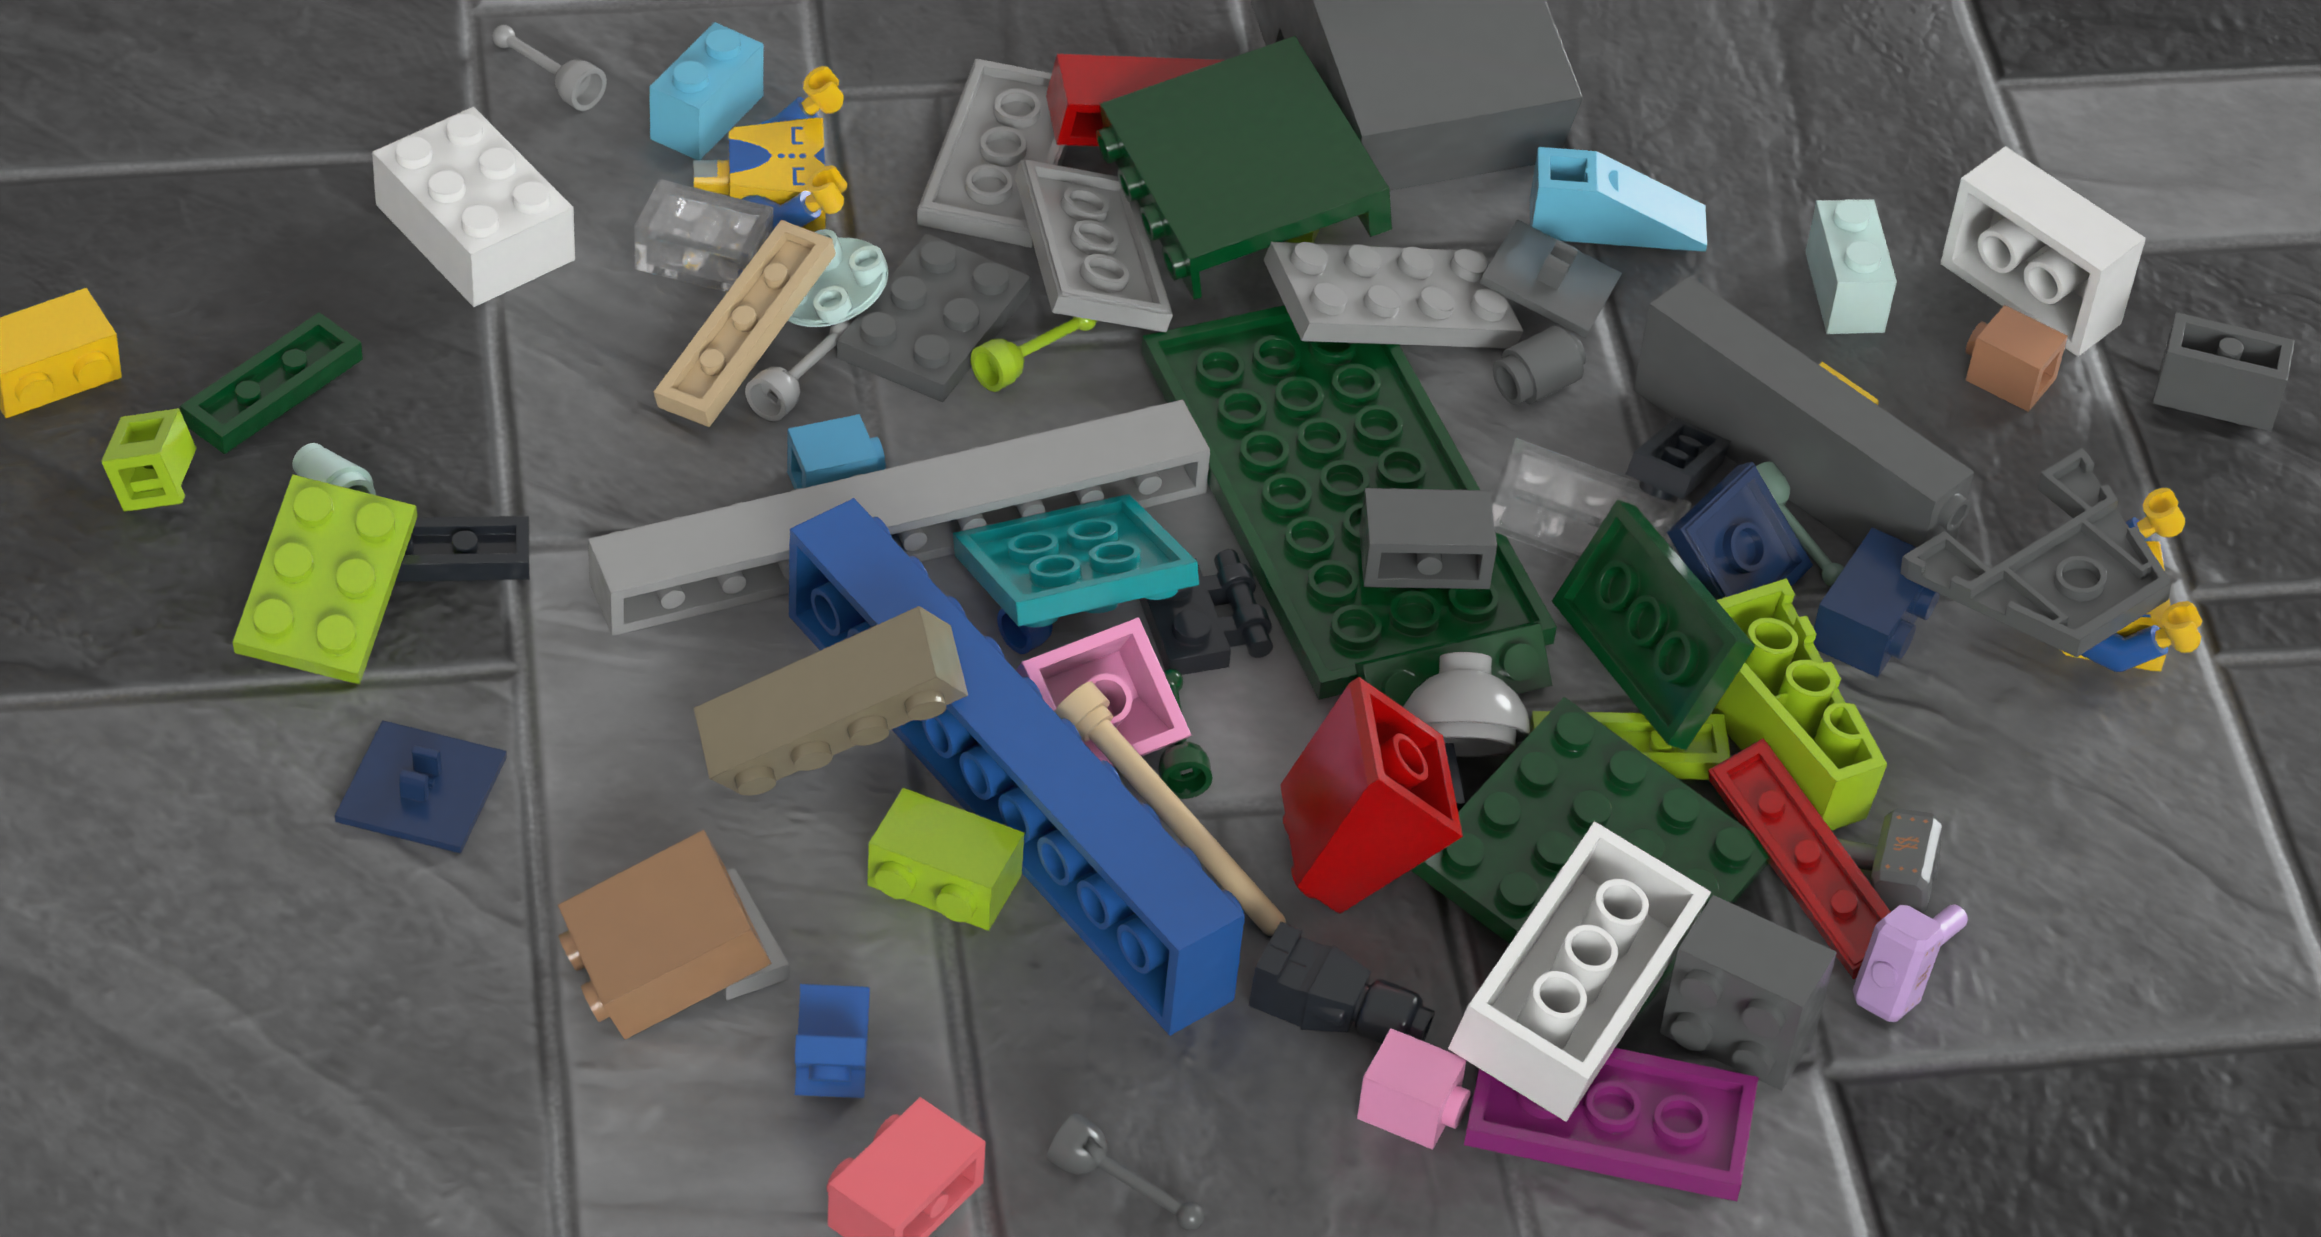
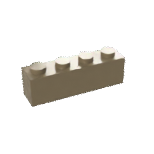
[694,606,968,796]

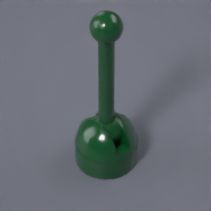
[1158,669,1212,799]

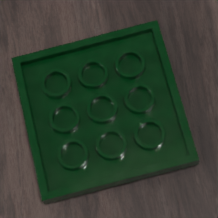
[1411,697,1769,1025]

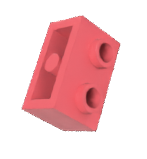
[826,1097,986,1237]

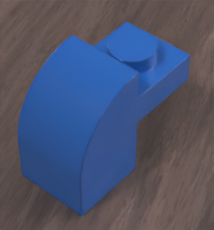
[795,984,870,1098]

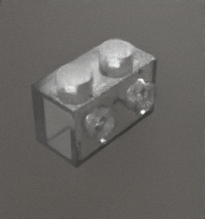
[635,179,773,292]

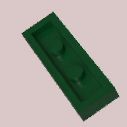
[180,312,363,454]
[1355,622,1553,707]

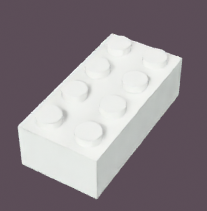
[1448,821,1711,1122]

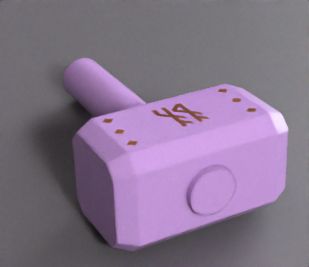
[1853,905,1968,1022]

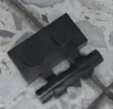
[1139,549,1273,675]

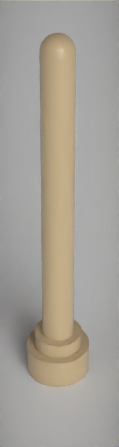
[1054,681,1286,936]

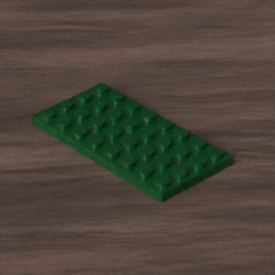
[1141,305,1557,700]

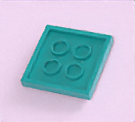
[952,494,1199,627]

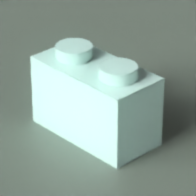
[1805,199,1897,334]

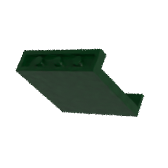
[1096,36,1392,300]

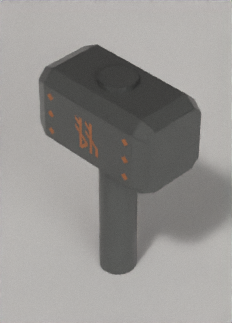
[1838,808,1942,913]

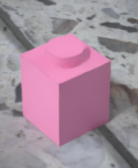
[1357,1028,1471,1150]

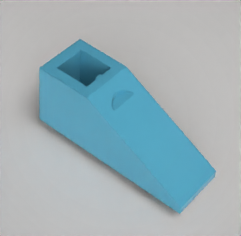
[1530,147,1707,252]

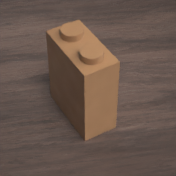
[558,830,772,1040]

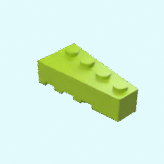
[1711,578,1887,831]

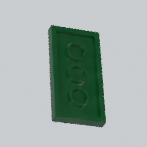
[1551,499,1756,750]

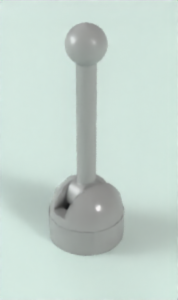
[492,25,607,111]
[745,320,850,421]

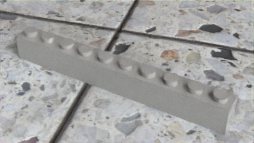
[588,399,1210,636]

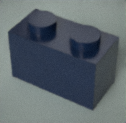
[1814,527,1940,678]

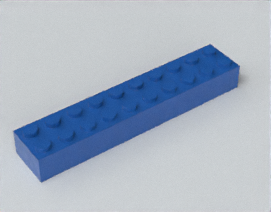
[789,498,1245,1036]

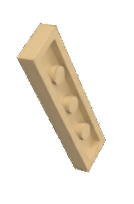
[654,220,836,427]

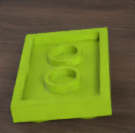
[233,474,417,685]

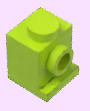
[101,408,197,512]

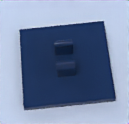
[334,720,507,853]

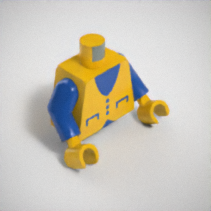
[693,66,847,236]
[2059,488,2202,672]

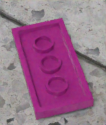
[1464,1048,1759,1202]

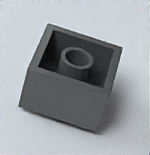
[1660,895,1837,1091]

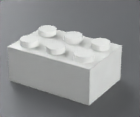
[372,106,575,307]
[1940,146,2146,357]

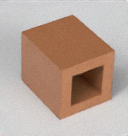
[1965,305,2068,412]

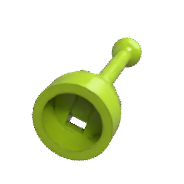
[971,316,1097,392]

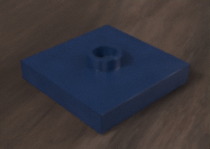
[1666,462,1813,600]

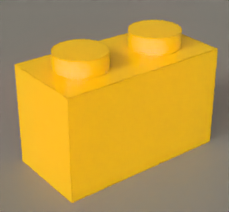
[0,288,122,419]

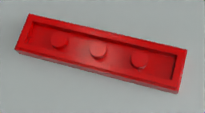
[1708,738,1891,980]

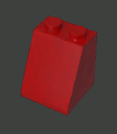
[1280,677,1463,914]

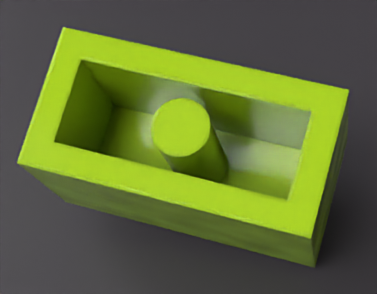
[867,788,1024,931]

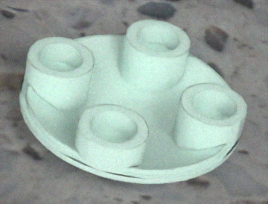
[788,229,888,327]

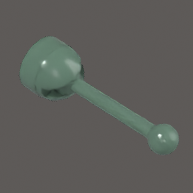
[1756,462,1844,587]

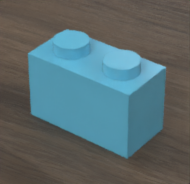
[649,22,764,160]

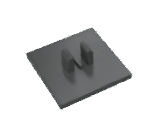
[1479,219,1622,338]

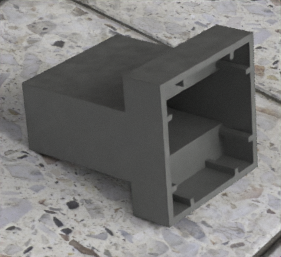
[1251,0,1583,191]

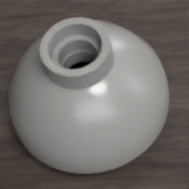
[1403,652,1530,757]

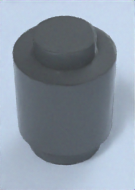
[1493,326,1586,405]

